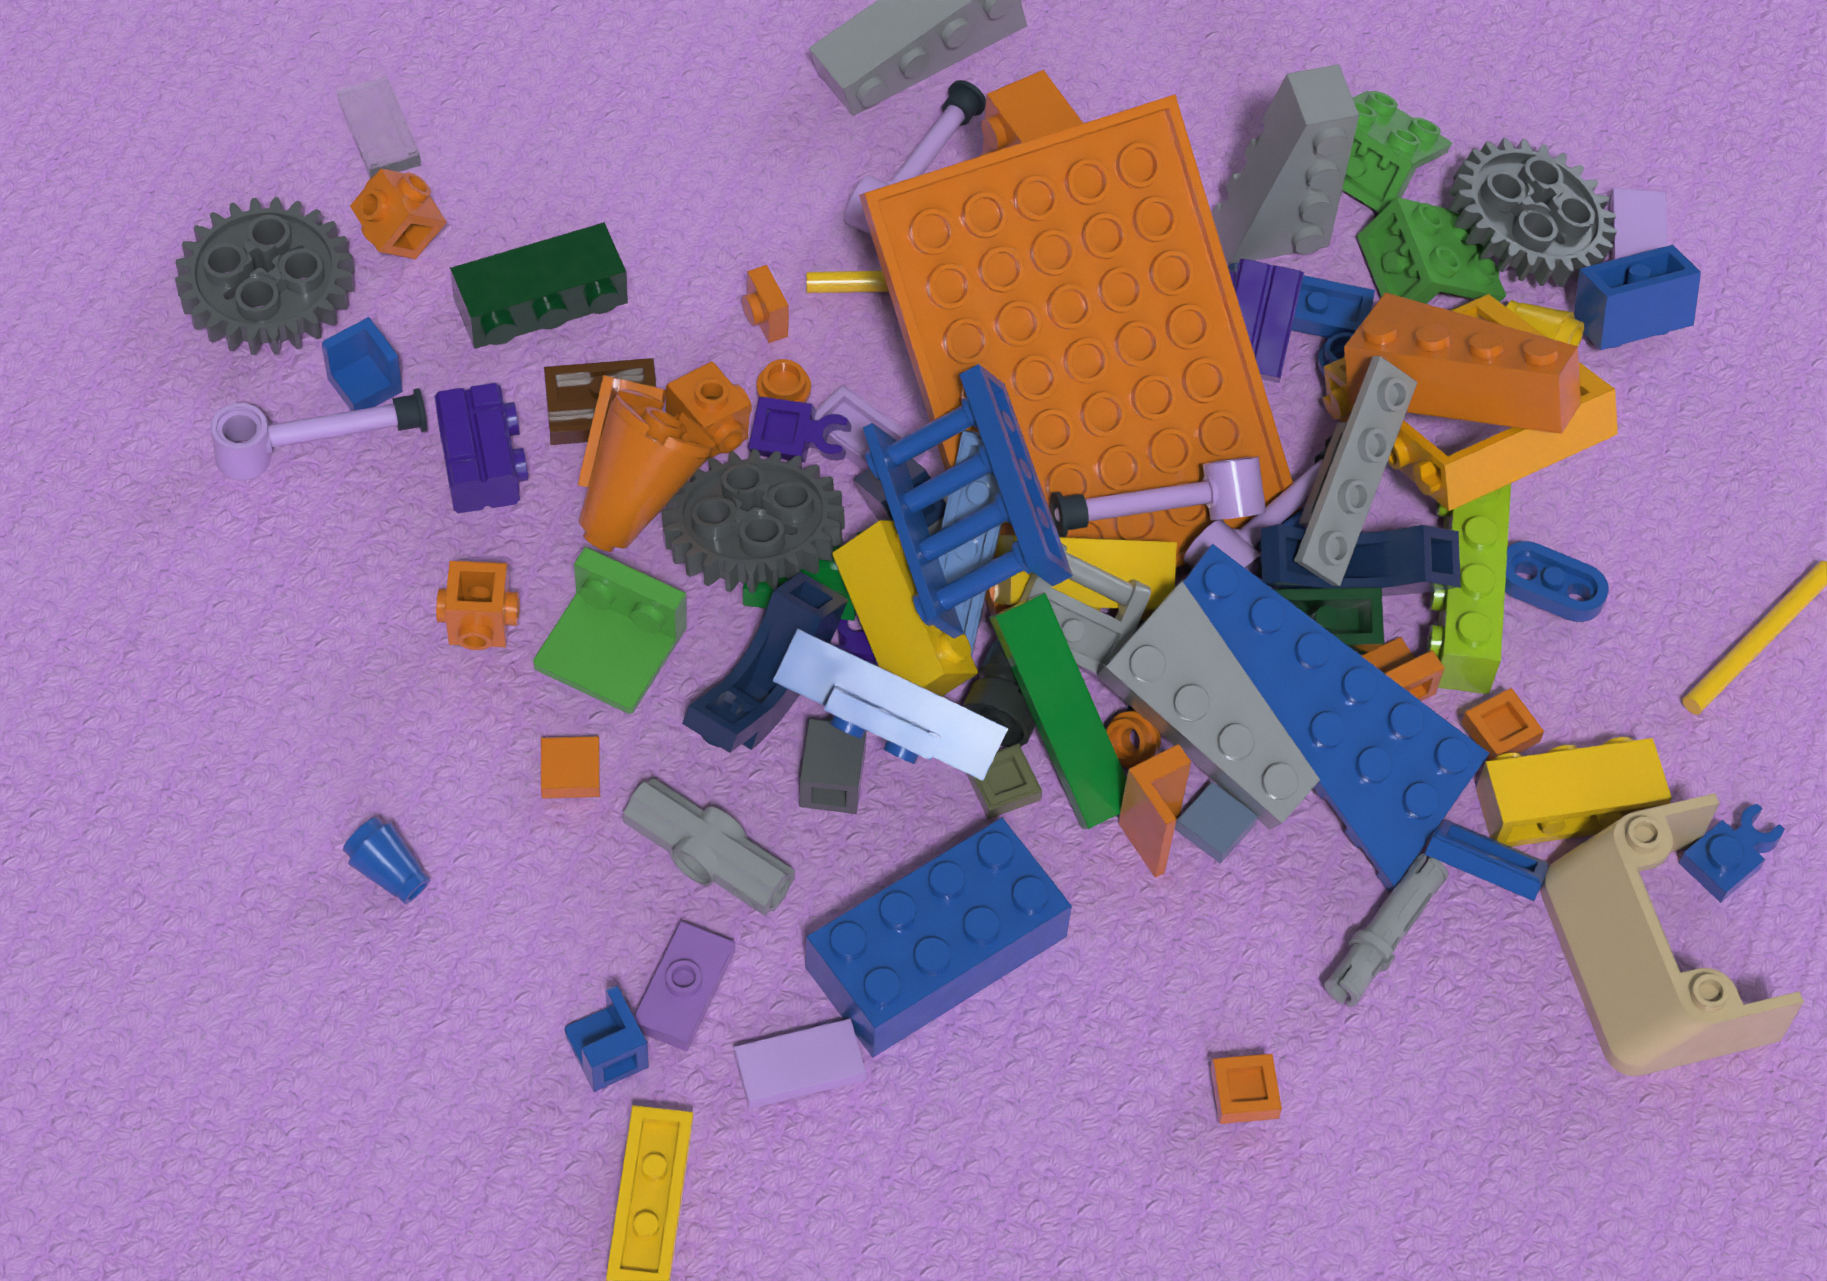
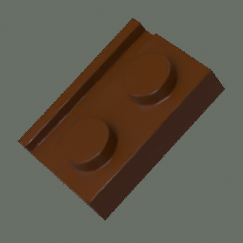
[544,358,657,445]

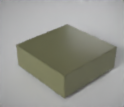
[966,744,1042,819]

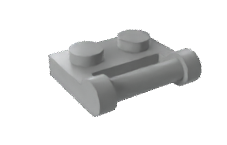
[1019,544,1151,676]

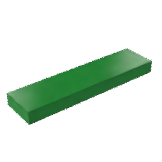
[989,593,1127,829]

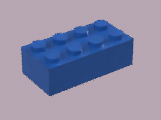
[805,817,1072,1058]

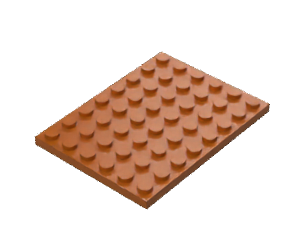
[859,94,1301,616]

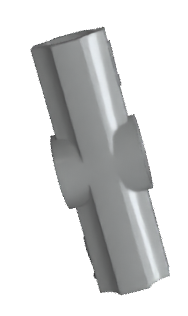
[623,778,795,916]

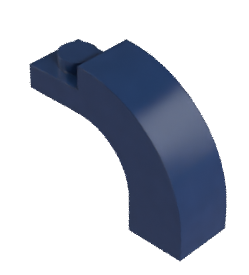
[1260,524,1461,596]
[682,572,848,753]

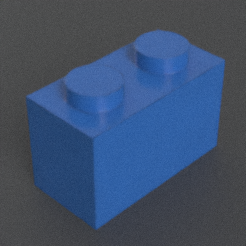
[1574,244,1701,350]

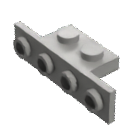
[1294,356,1418,586]

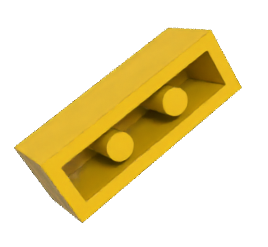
[832,520,978,696]
[994,535,1177,621]
[1476,737,1672,847]

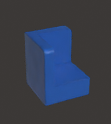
[322,317,403,411]
[565,985,649,1092]

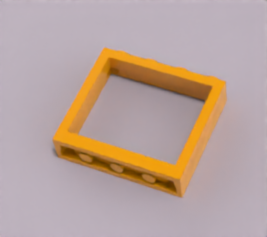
[1323,294,1618,511]

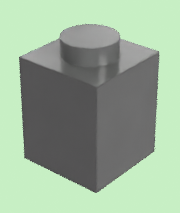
[799,718,867,814]

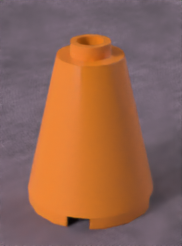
[578,389,715,552]

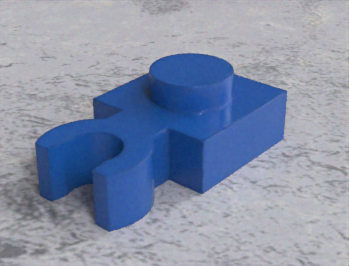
[1679,804,1785,903]

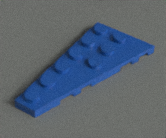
[1183,543,1490,892]

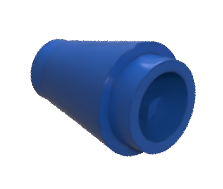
[343,817,430,904]

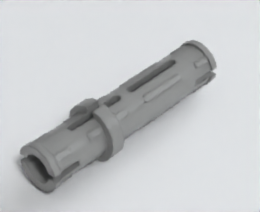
[1324,854,1448,1007]

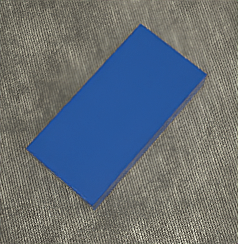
[1425,819,1550,901]

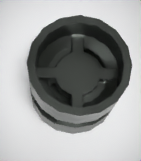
[963,640,1036,747]

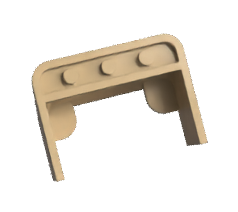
[1541,793,1804,1076]

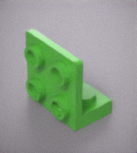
[1342,91,1452,213]
[1357,197,1506,304]
[533,547,687,714]

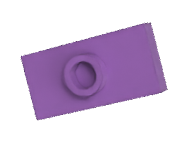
[634,921,735,1052]

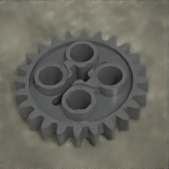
[1449,138,1617,287]
[175,197,354,355]
[662,449,845,593]

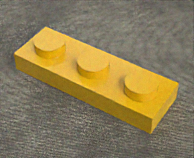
[606,1105,694,1281]

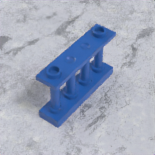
[863,364,1073,638]

